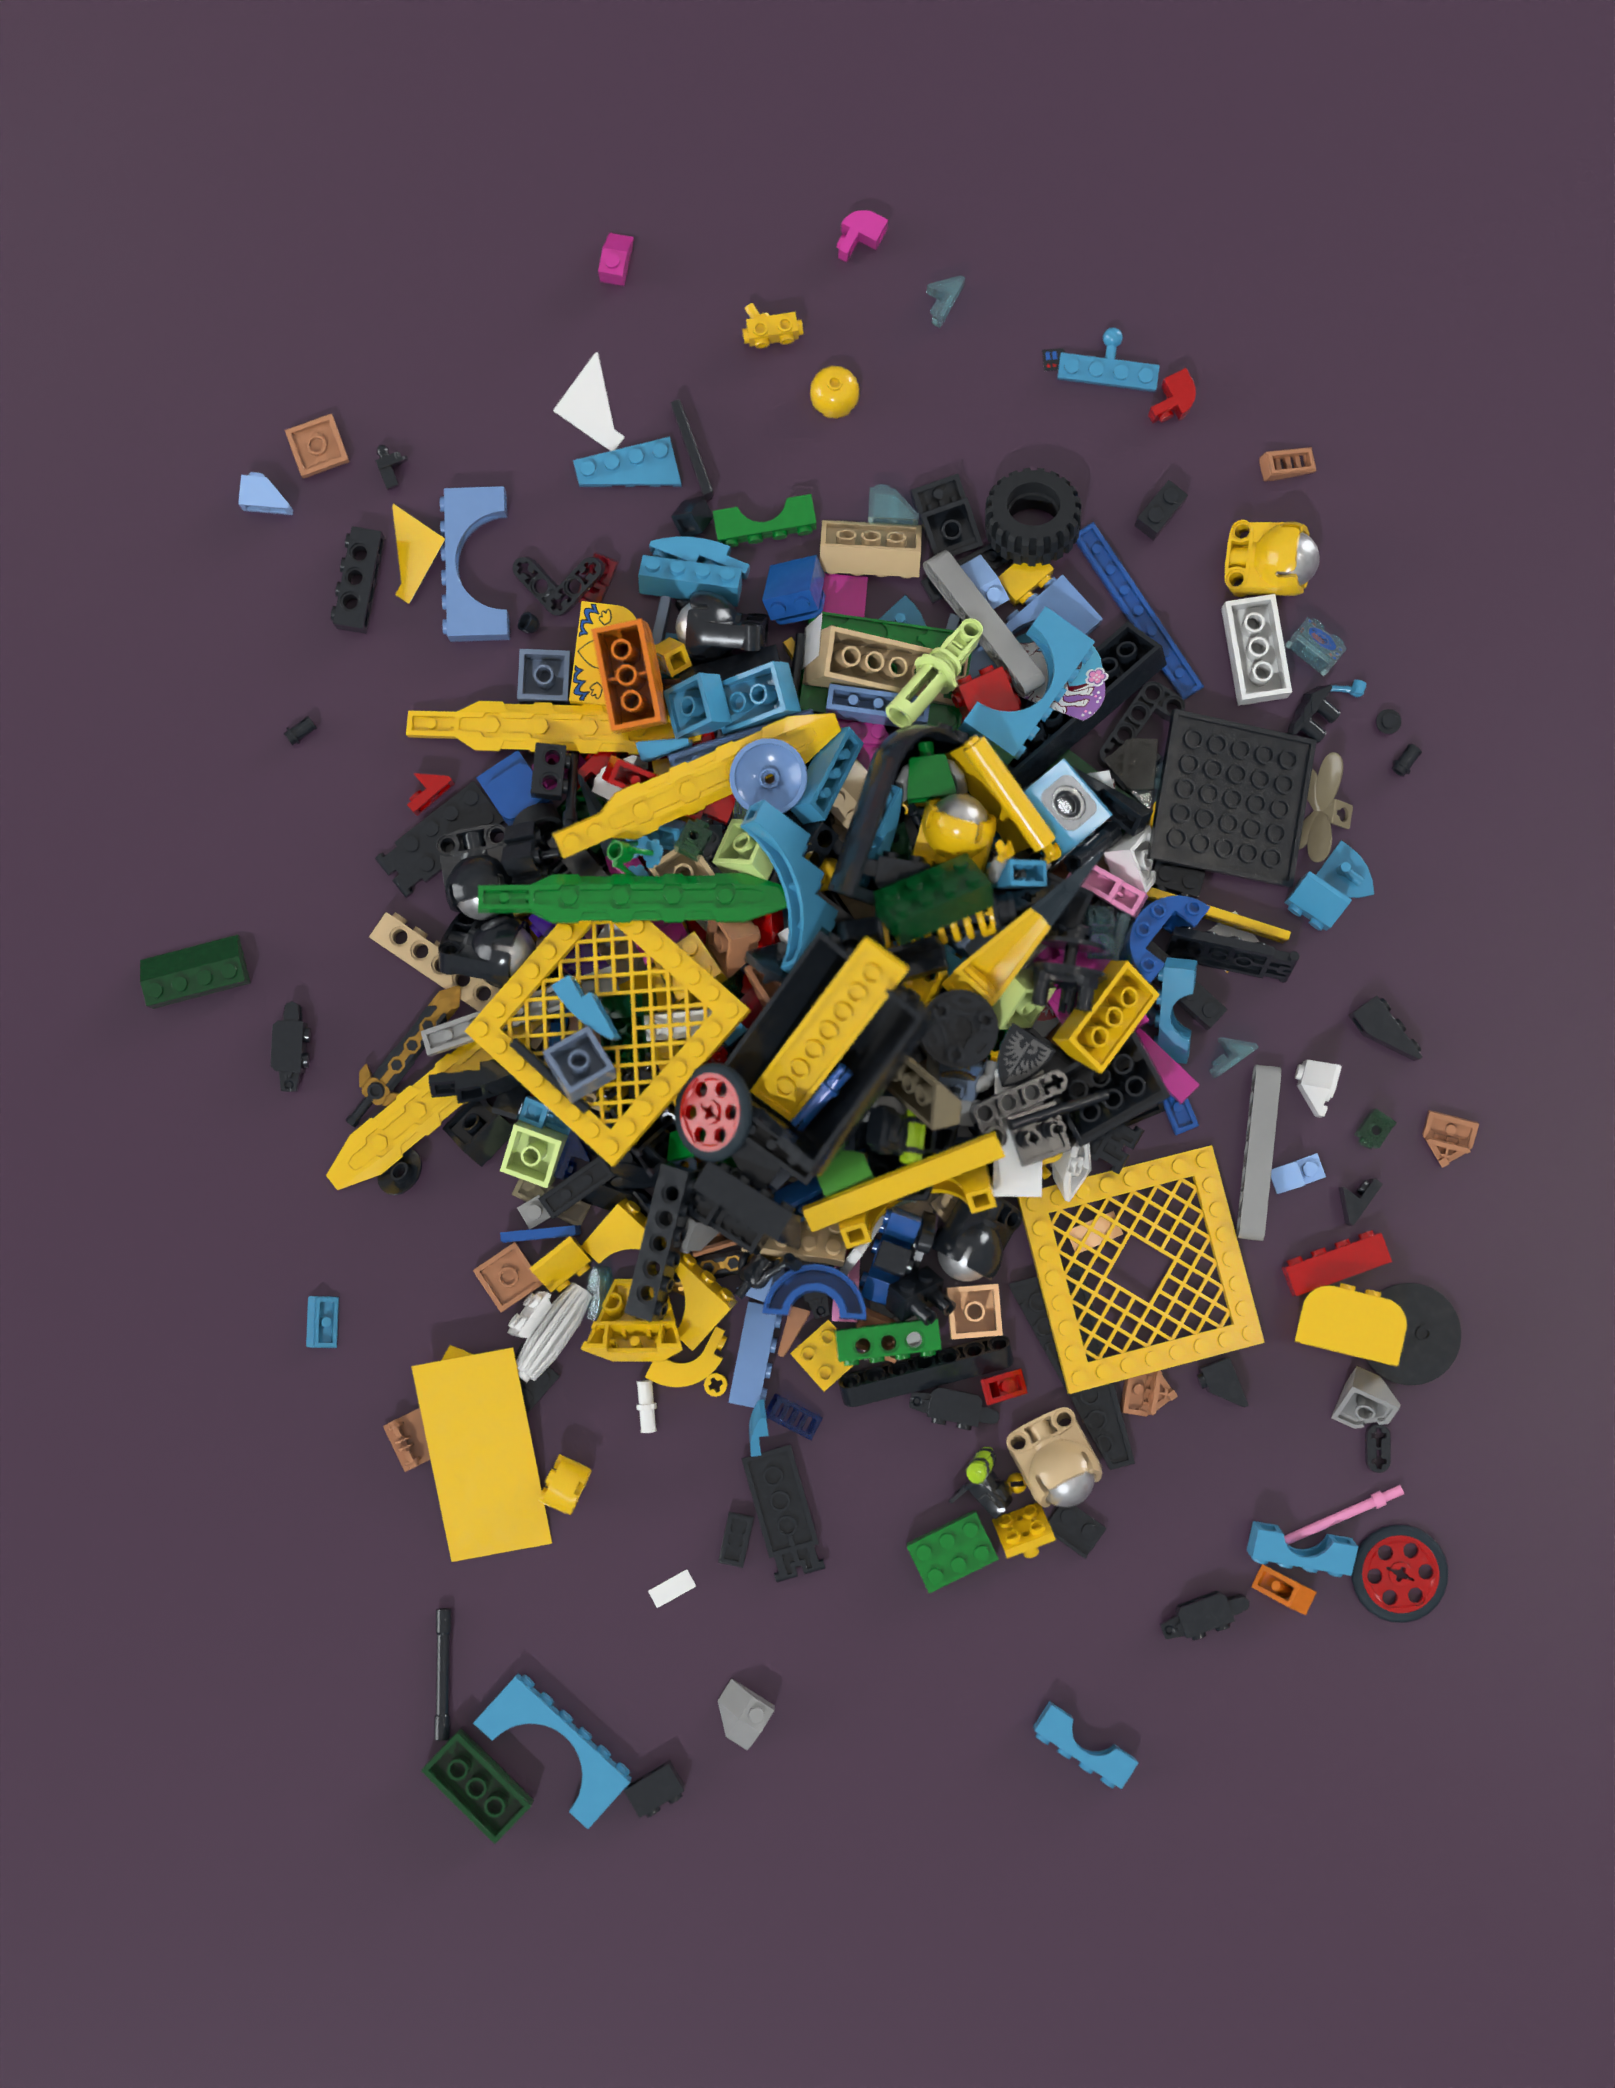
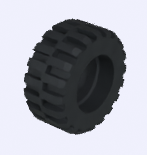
[985,468,1081,566]

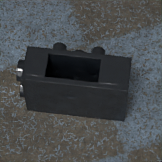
[546,826,608,876]

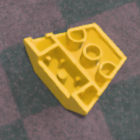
[581,1279,683,1361]

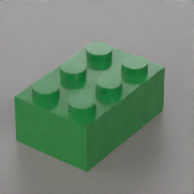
[906,1510,999,1593]

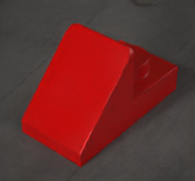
[407,773,455,816]
[981,1369,1028,1405]

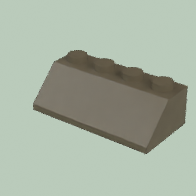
[886,1057,962,1130]

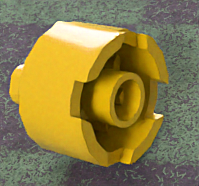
[538,1454,592,1515]

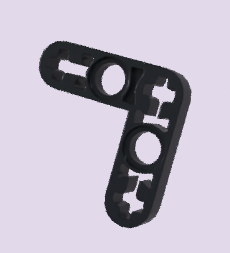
[512,557,605,616]
[902,1211,936,1278]

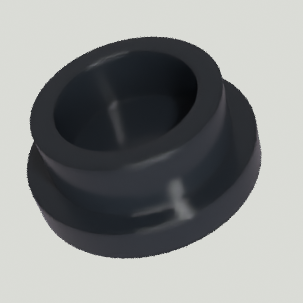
[1376,709,1401,734]

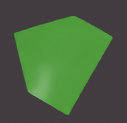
[816,1150,874,1197]

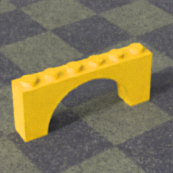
[839,1164,997,1249]
[580,1198,737,1351]

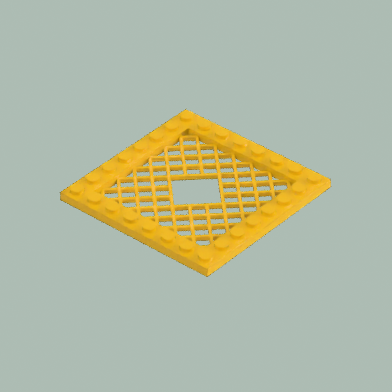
[464,921,751,1167]
[1017,1145,1265,1394]

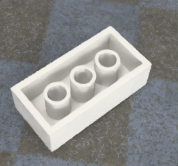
[1221,594,1292,706]

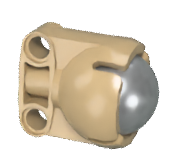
[1006,1407,1102,1507]

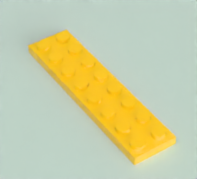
[750,936,909,1122]

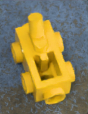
[742,303,804,348]

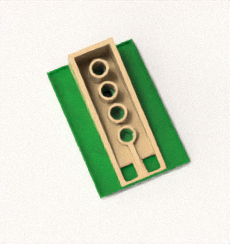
[798,612,972,732]

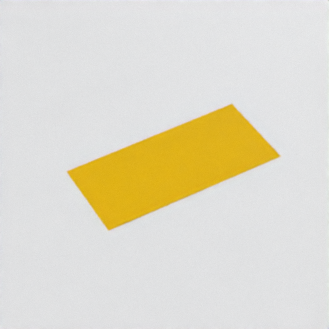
[411,1348,552,1562]

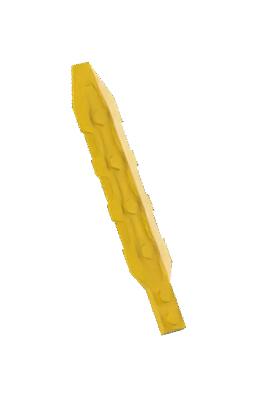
[406,701,702,755]
[552,713,841,858]
[326,982,556,1190]

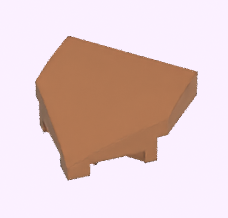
[1422,1110,1479,1168]
[1120,1370,1178,1417]

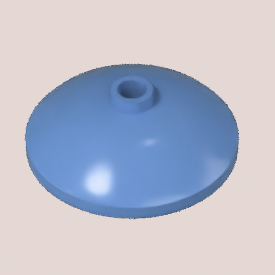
[729,738,807,813]

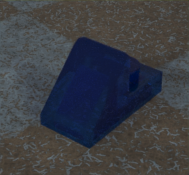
[553,1129,593,1180]

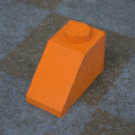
[1251,1564,1317,1615]

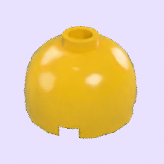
[810,366,859,418]

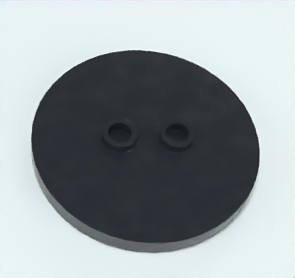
[1365,1283,1461,1385]

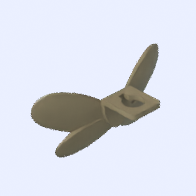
[1299,752,1353,863]

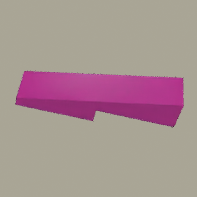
[1135,1028,1200,1104]

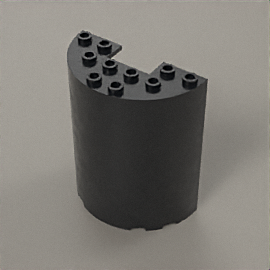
[720,931,936,1176]

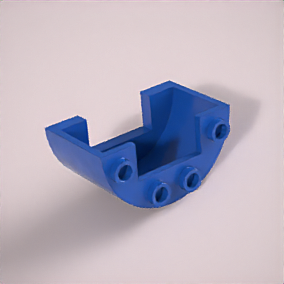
[1117,896,1211,984]

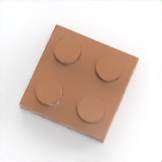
[285,413,350,479]
[473,1242,544,1313]

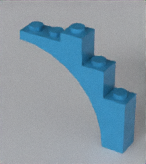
[740,800,838,974]

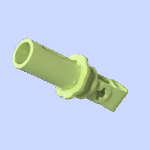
[886,618,983,728]

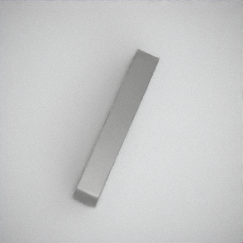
[923,550,1045,697]
[1236,1064,1281,1241]

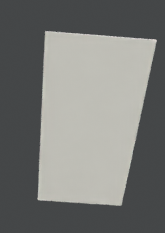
[993,1069,1044,1197]

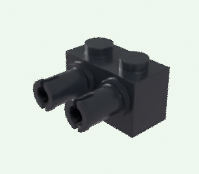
[885,1266,956,1326]

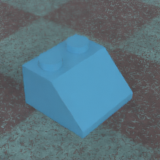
[663,673,732,739]
[1284,871,1352,931]

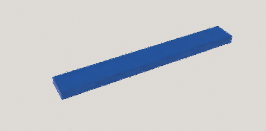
[1076,522,1204,700]

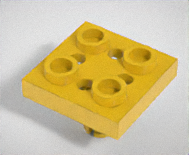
[992,1502,1056,1558]

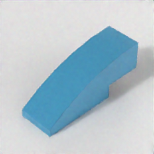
[551,975,621,1041]

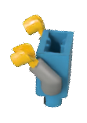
[985,840,1061,890]

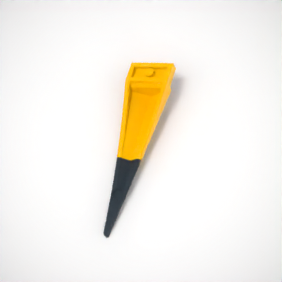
[941,851,1104,1007]

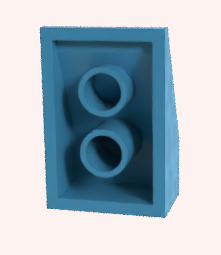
[721,661,801,735]

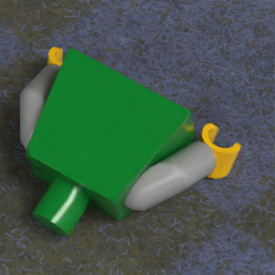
[895,741,970,815]

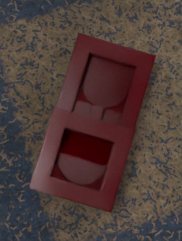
[577,552,619,603]

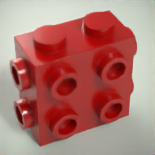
[951,664,1021,723]

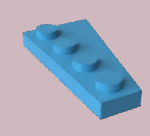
[573,437,682,487]

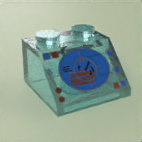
[1285,617,1347,676]

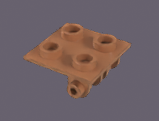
[383,1408,430,1472]

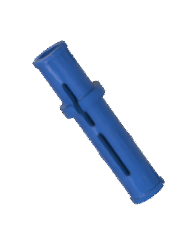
[791,1063,853,1131]

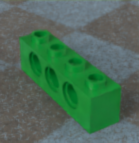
[834,1318,942,1366]

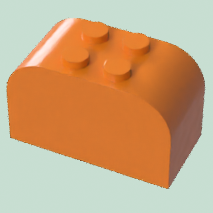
[591,618,668,734]

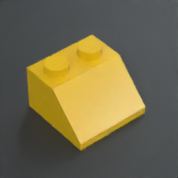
[529,1236,593,1293]

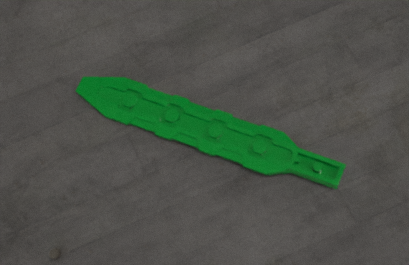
[478,873,787,923]

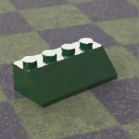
[140,935,251,1009]

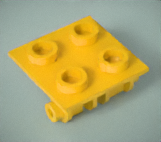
[790,1319,854,1392]

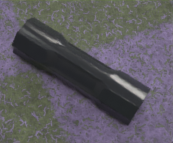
[1064,820,1123,874]

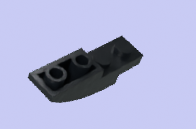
[429,1059,521,1104]

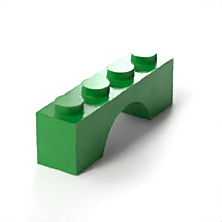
[713,494,816,548]

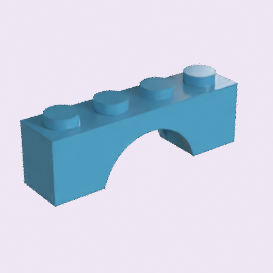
[1153,957,1197,1064]
[1246,1521,1358,1577]
[1033,1701,1138,1789]

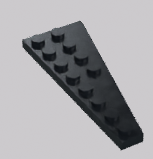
[1008,1265,1135,1470]

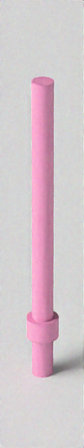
[1284,1485,1404,1545]

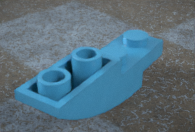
[649,537,750,579]
[859,785,903,888]

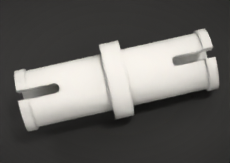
[636,1380,657,1433]

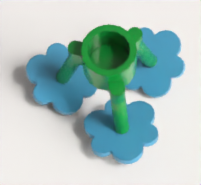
[607,836,663,876]

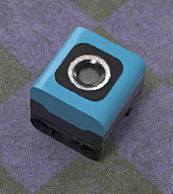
[1024,758,1113,872]

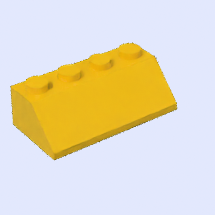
[1052,961,1160,1073]

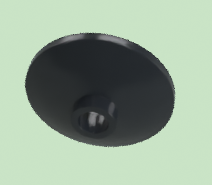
[377,1149,422,1195]

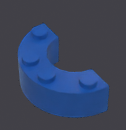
[859,1206,923,1306]
[762,1264,867,1321]

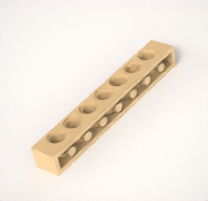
[369,912,553,1052]

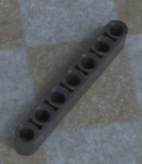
[838,1335,1014,1407]

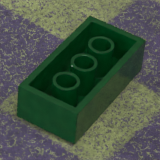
[874,853,994,945]
[421,1728,534,1844]

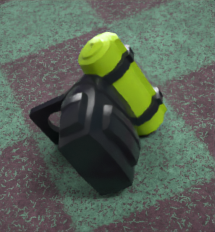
[866,1105,927,1165]
[949,1447,1013,1519]

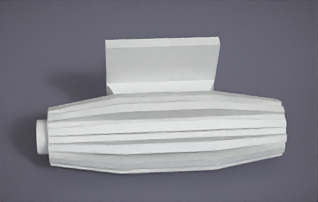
[507,1282,593,1382]

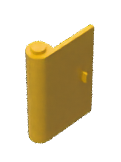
[945,735,1056,854]

